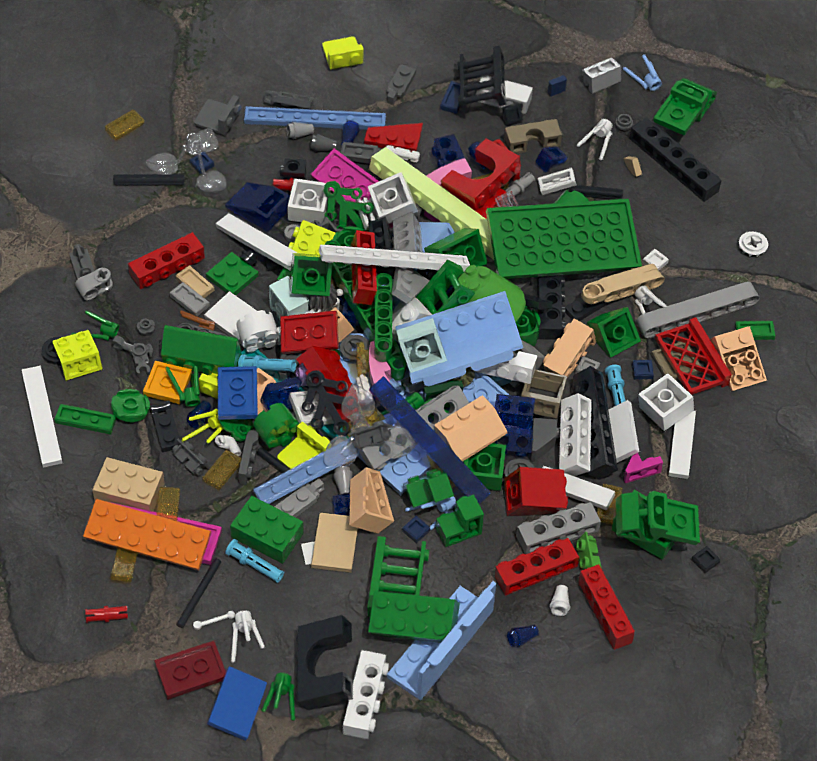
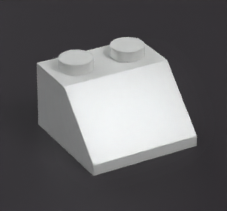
[392,297,432,343]

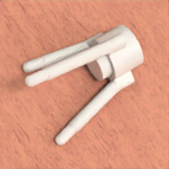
[577,119,612,160]
[635,286,667,314]
[231,611,264,663]

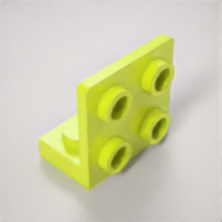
[52,330,103,380]

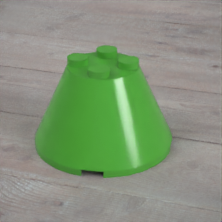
[458,265,526,322]

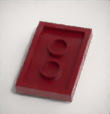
[154,641,226,699]

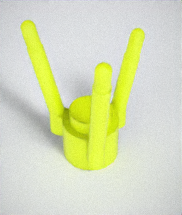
[182,408,224,443]

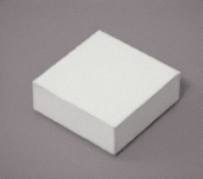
[642,249,669,270]

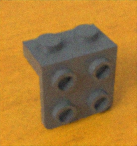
[194,95,241,136]

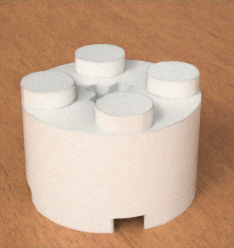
[236,310,279,352]

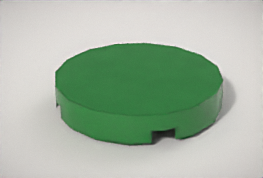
[111,389,150,422]

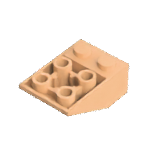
[710,326,767,391]

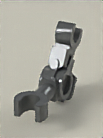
[112,335,153,377]

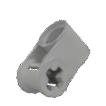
[75,268,113,300]

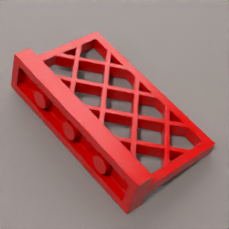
[654,317,732,395]

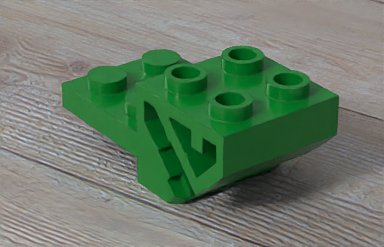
[653,78,717,136]
[616,491,700,545]

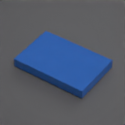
[218,366,258,420]
[207,666,267,741]

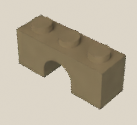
[504,119,562,154]

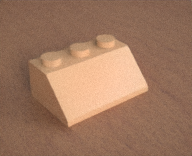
[434,395,508,464]

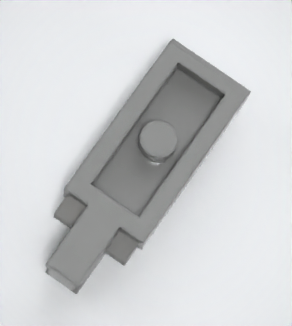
[274,479,324,518]

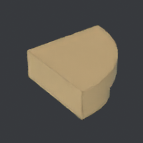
[623,156,642,177]

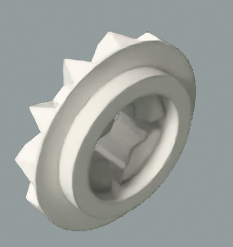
[739,232,768,257]

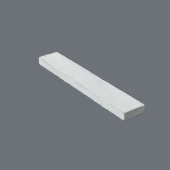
[216,213,297,271]
[22,366,62,468]

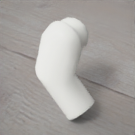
[215,435,242,458]

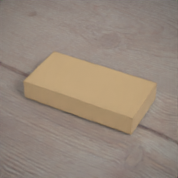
[176,265,215,298]

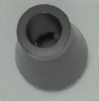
[310,134,337,151]

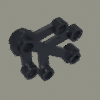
[302,370,357,437]

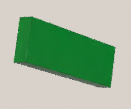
[54,404,117,435]

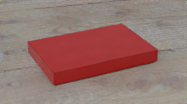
[280,311,339,354]

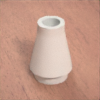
[550,585,570,616]

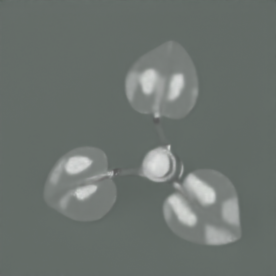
[145,127,227,192]
[324,384,416,467]

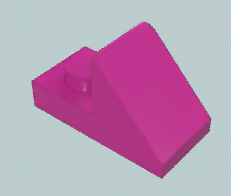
[623,453,663,484]

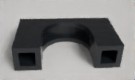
[296,615,353,710]

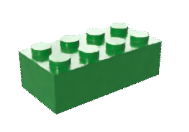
[368,591,460,643]

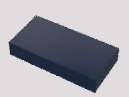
[440,81,460,114]

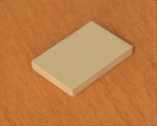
[311,513,358,573]

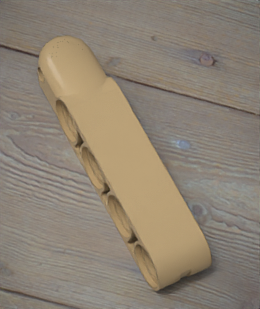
[581,264,665,304]

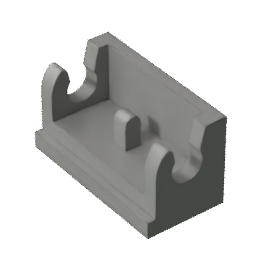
[582,58,621,94]

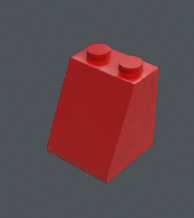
[505,467,568,516]

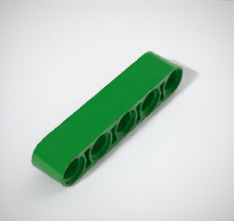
[374,273,392,362]

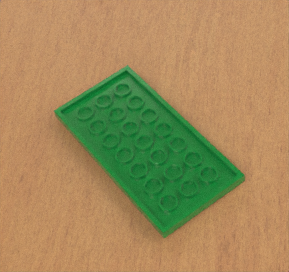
[486,199,642,279]

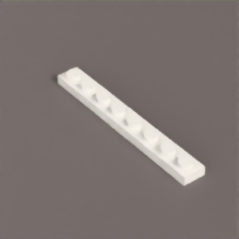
[319,245,470,272]

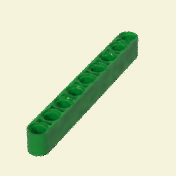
[325,240,407,381]

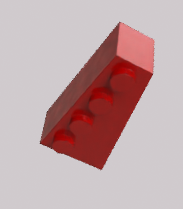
[296,346,366,426]

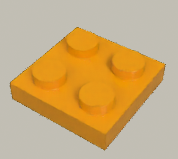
[143,361,192,404]

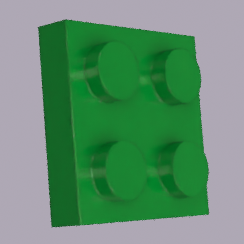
[206,252,259,296]

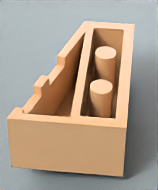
[543,319,596,378]
[349,467,394,533]

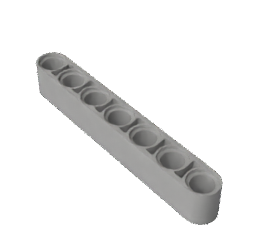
[636,282,760,338]

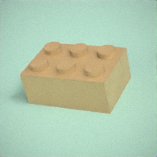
[93,457,165,512]

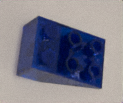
[225,182,290,232]

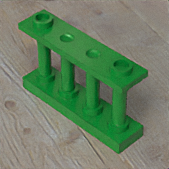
[416,259,475,315]
[368,536,429,617]

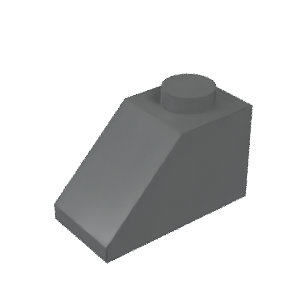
[531,418,560,461]

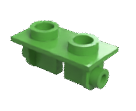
[576,532,602,570]

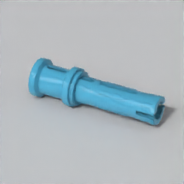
[238,354,296,372]
[604,365,626,406]
[225,539,284,583]

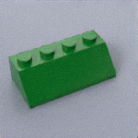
[161,325,242,375]

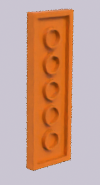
[83,499,212,571]

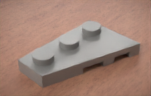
[392,267,430,304]

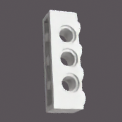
[559,393,591,476]
[343,650,389,739]

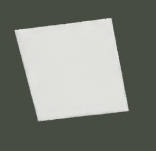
[301,541,315,565]

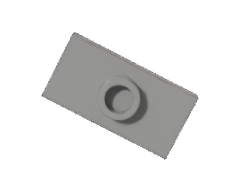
[170,282,210,316]

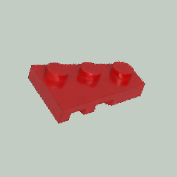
[364,123,423,152]

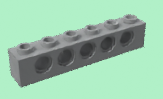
[357,386,469,470]

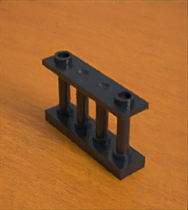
[457,45,506,114]

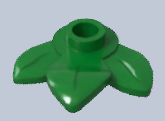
[219,419,253,442]

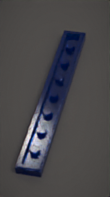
[369,376,491,504]

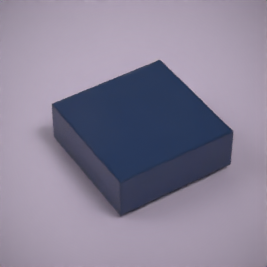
[548,75,567,97]
[189,152,215,174]
[632,360,654,379]
[402,516,430,543]

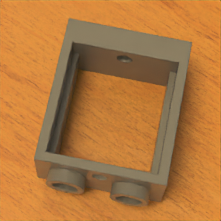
[519,369,567,419]

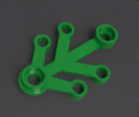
[323,181,374,232]

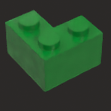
[403,468,454,507]
[436,495,484,548]

